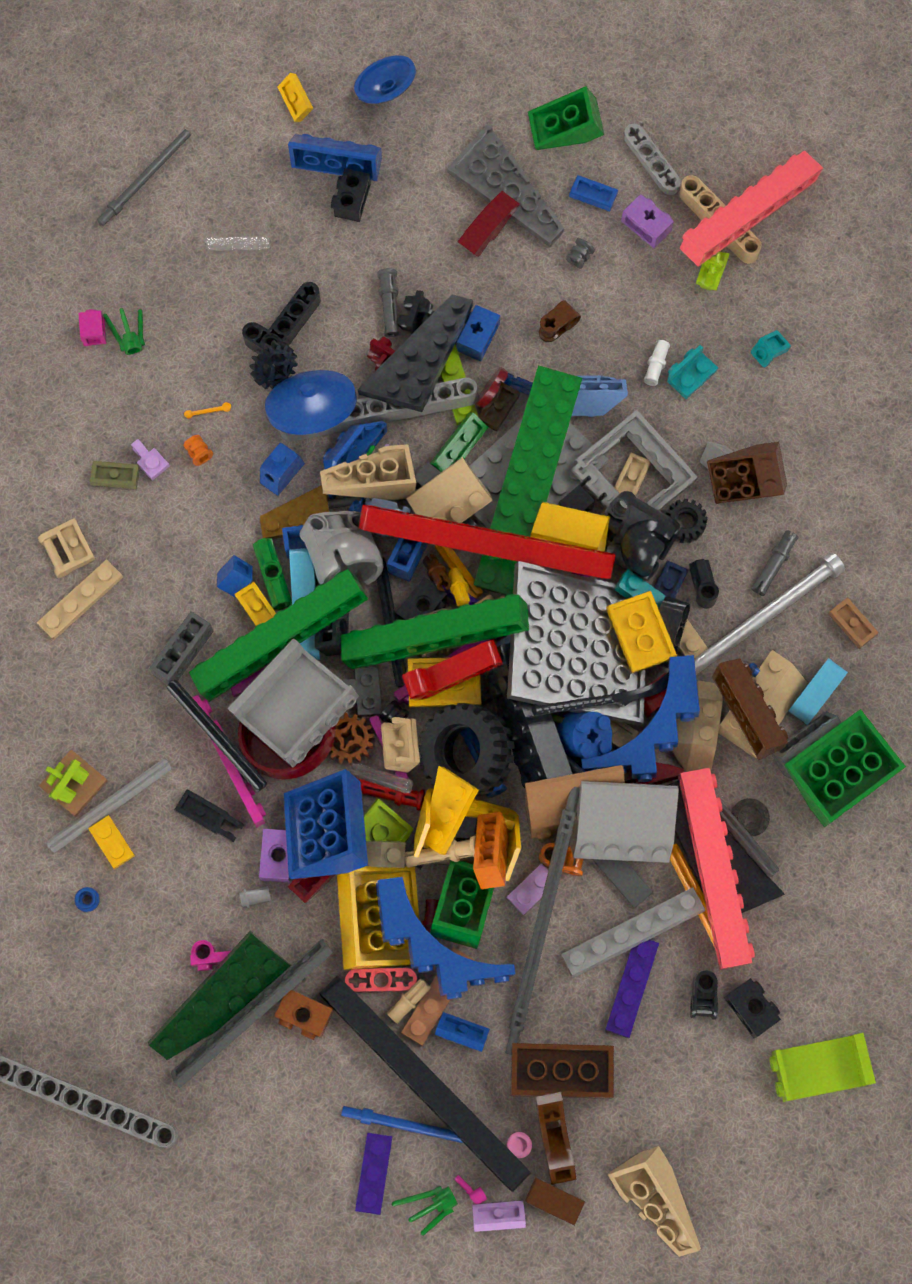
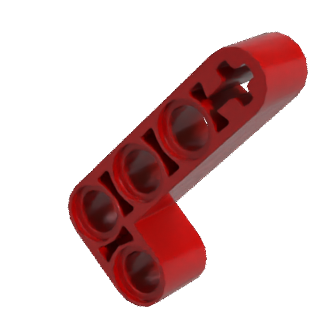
[402,640,503,700]

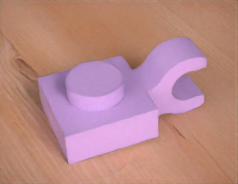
[131,439,170,481]

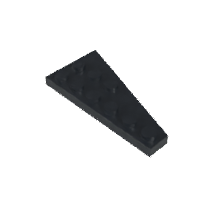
[358,295,473,412]

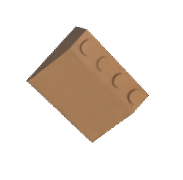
[525,765,625,839]

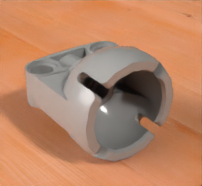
[299,511,383,585]

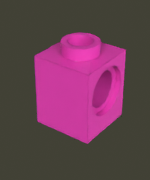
[78,309,107,346]

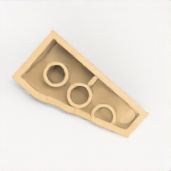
[320,444,416,500]
[608,1146,701,1257]

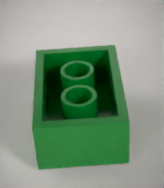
[430,861,494,949]

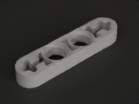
[624,124,681,195]

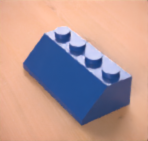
[288,134,382,181]

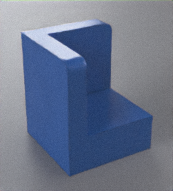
[282,525,307,559]
[217,555,253,597]

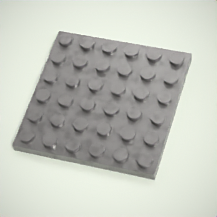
[507,561,645,726]

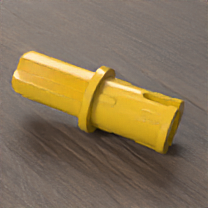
[448,568,470,607]

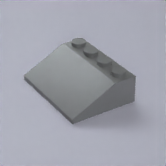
[569,781,679,863]

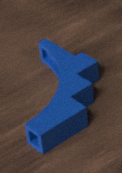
[581,655,700,782]
[376,877,516,1000]

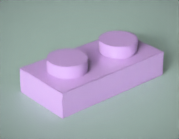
[506,863,548,915]
[472,1201,526,1232]

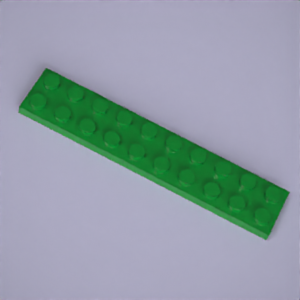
[474,365,583,595]

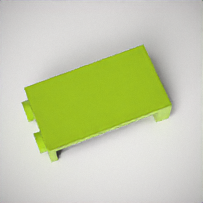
[769,1033,876,1102]

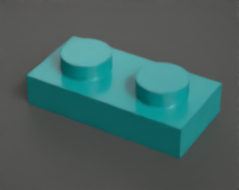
[614,569,665,609]

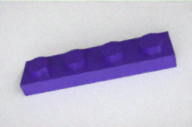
[605,939,659,1038]

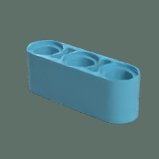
[788,658,848,725]

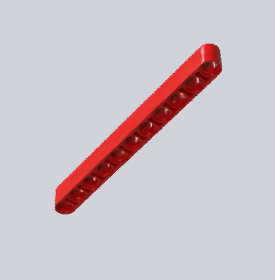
[358,505,616,579]

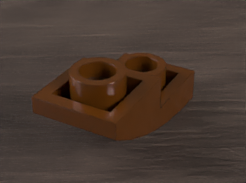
[525,1177,585,1226]

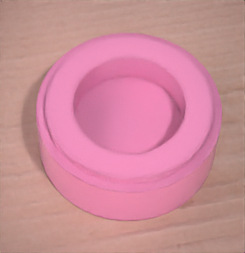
[507,1132,532,1158]

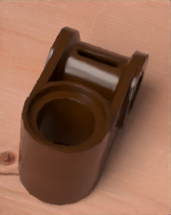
[539,300,581,342]

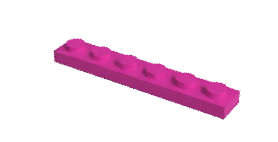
[192,695,266,828]

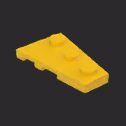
[424,766,479,855]

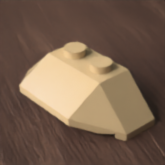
[671,681,723,772]

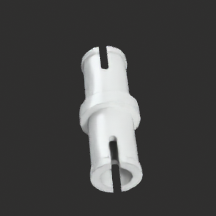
[644,340,670,386]

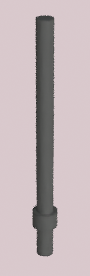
[97,129,191,226]

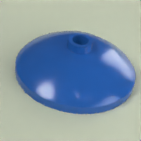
[354,55,416,104]

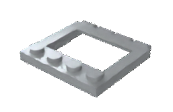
[571,410,698,511]

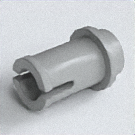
[239,886,271,908]

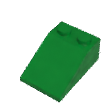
[528,86,604,150]

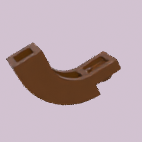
[536,1092,577,1185]

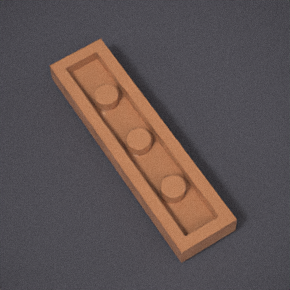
[401,947,474,1046]

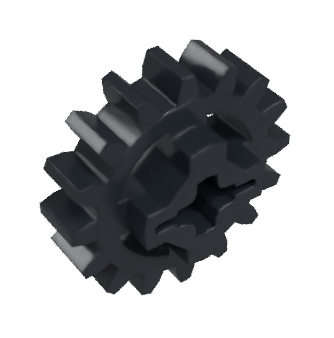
[249,340,298,389]

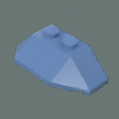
[571,375,628,417]

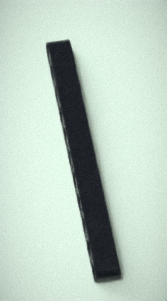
[319,976,531,1192]

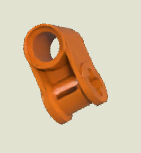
[539,843,583,876]

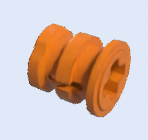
[183,435,213,466]

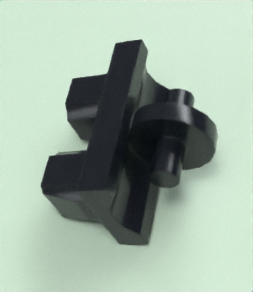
[397,290,434,334]

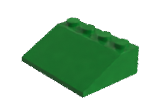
[784,709,906,828]

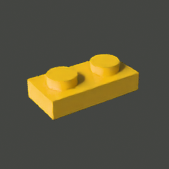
[278,73,313,122]
[234,582,276,626]
[88,815,135,870]

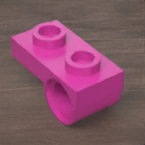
[190,940,231,971]

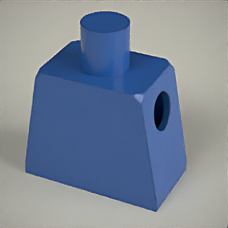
[260,443,305,496]

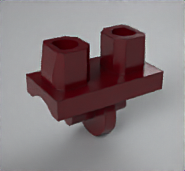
[367,336,395,371]

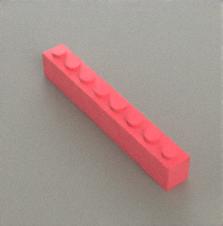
[679,150,823,267]
[678,768,755,970]

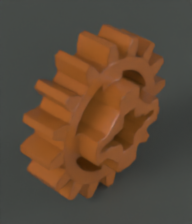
[329,713,375,766]

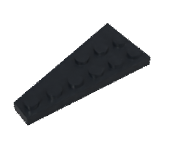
[666,780,785,913]

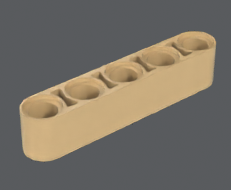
[679,175,762,264]

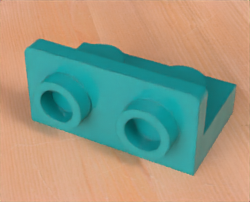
[667,345,718,399]

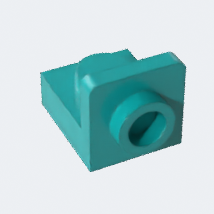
[751,330,791,368]

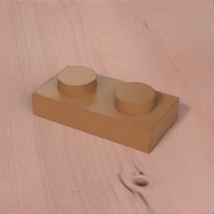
[828,597,879,649]

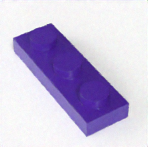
[355,1133,393,1215]

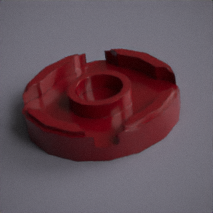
[475,367,508,409]

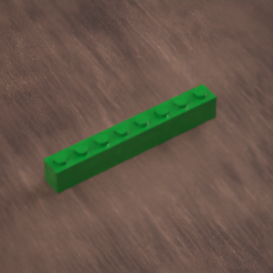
[189,569,368,702]
[341,594,529,669]

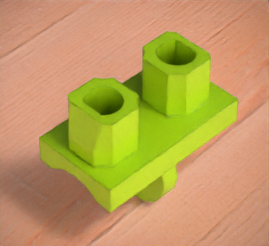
[695,252,730,291]
[45,759,89,804]

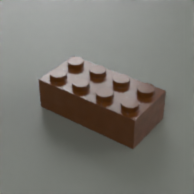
[511,1043,614,1099]

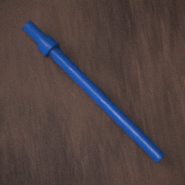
[341,1106,463,1143]

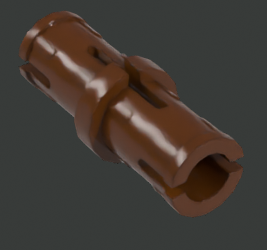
[423,554,451,591]

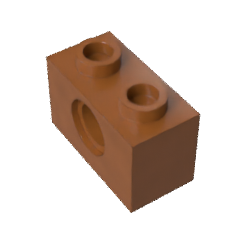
[274,990,334,1040]

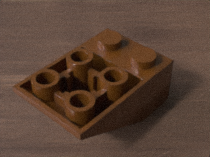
[707,441,787,504]

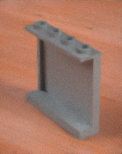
[227,638,359,767]

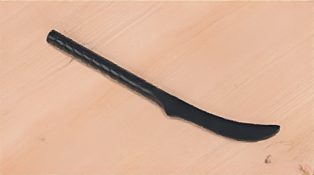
[532,672,669,716]

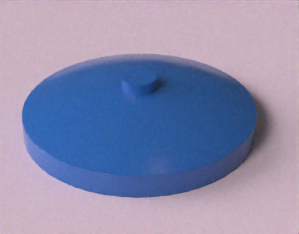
[265,370,357,435]

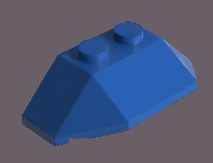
[323,421,387,499]

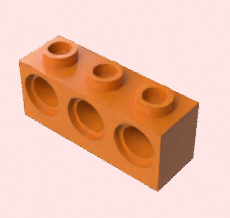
[473,812,509,889]

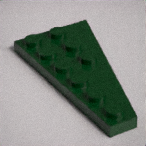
[148,931,305,1060]

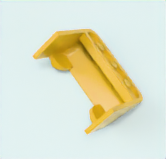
[414,788,521,881]

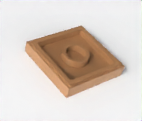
[39,750,108,817]

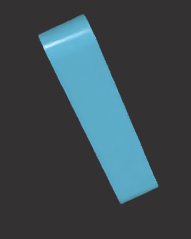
[289,548,320,660]

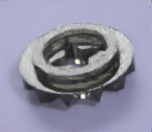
[731,798,770,837]

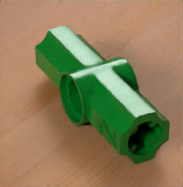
[253,538,292,610]

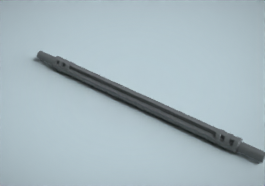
[505,787,580,1055]

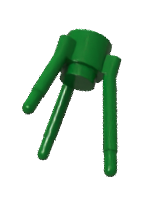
[103,308,145,355]
[392,1186,458,1236]

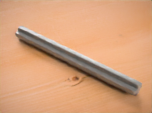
[46,759,172,853]

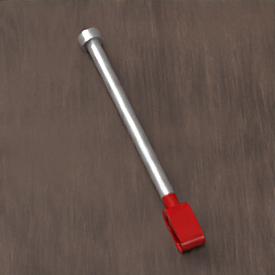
[644,552,845,718]

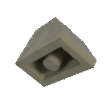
[366,840,405,868]

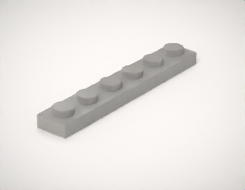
[561,887,705,978]

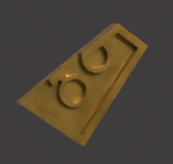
[260,485,330,539]

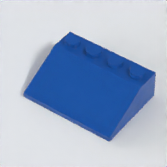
[284,769,368,879]

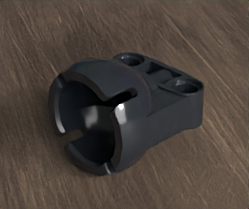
[603,491,681,580]

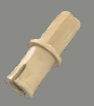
[386,979,431,1024]

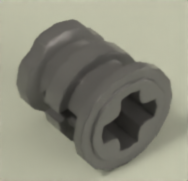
[566,238,595,269]

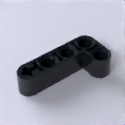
[242,282,321,354]

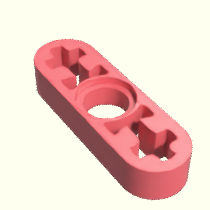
[345,968,417,993]

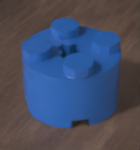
[557,711,612,760]

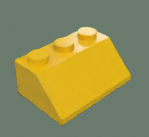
[531,502,610,552]

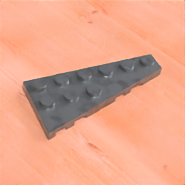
[447,123,564,247]

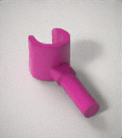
[454,1175,487,1204]

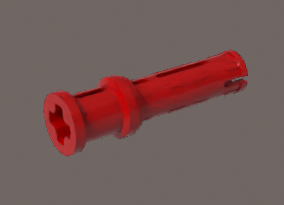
[356,777,425,811]

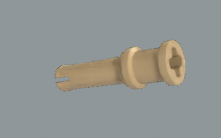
[405,836,476,868]

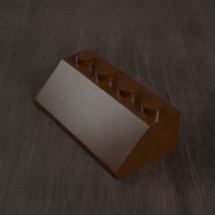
[712,658,788,760]

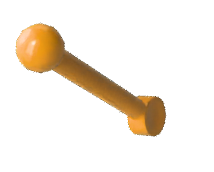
[184,402,231,419]

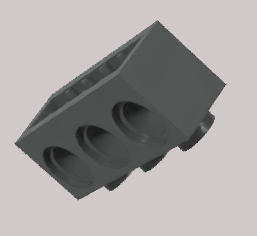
[149,611,214,685]
[771,711,842,779]

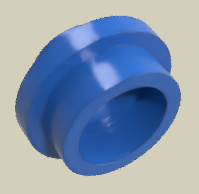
[75,887,100,912]

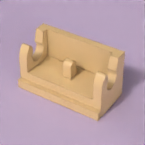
[381,717,420,772]

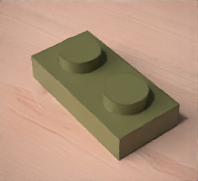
[90,461,140,489]

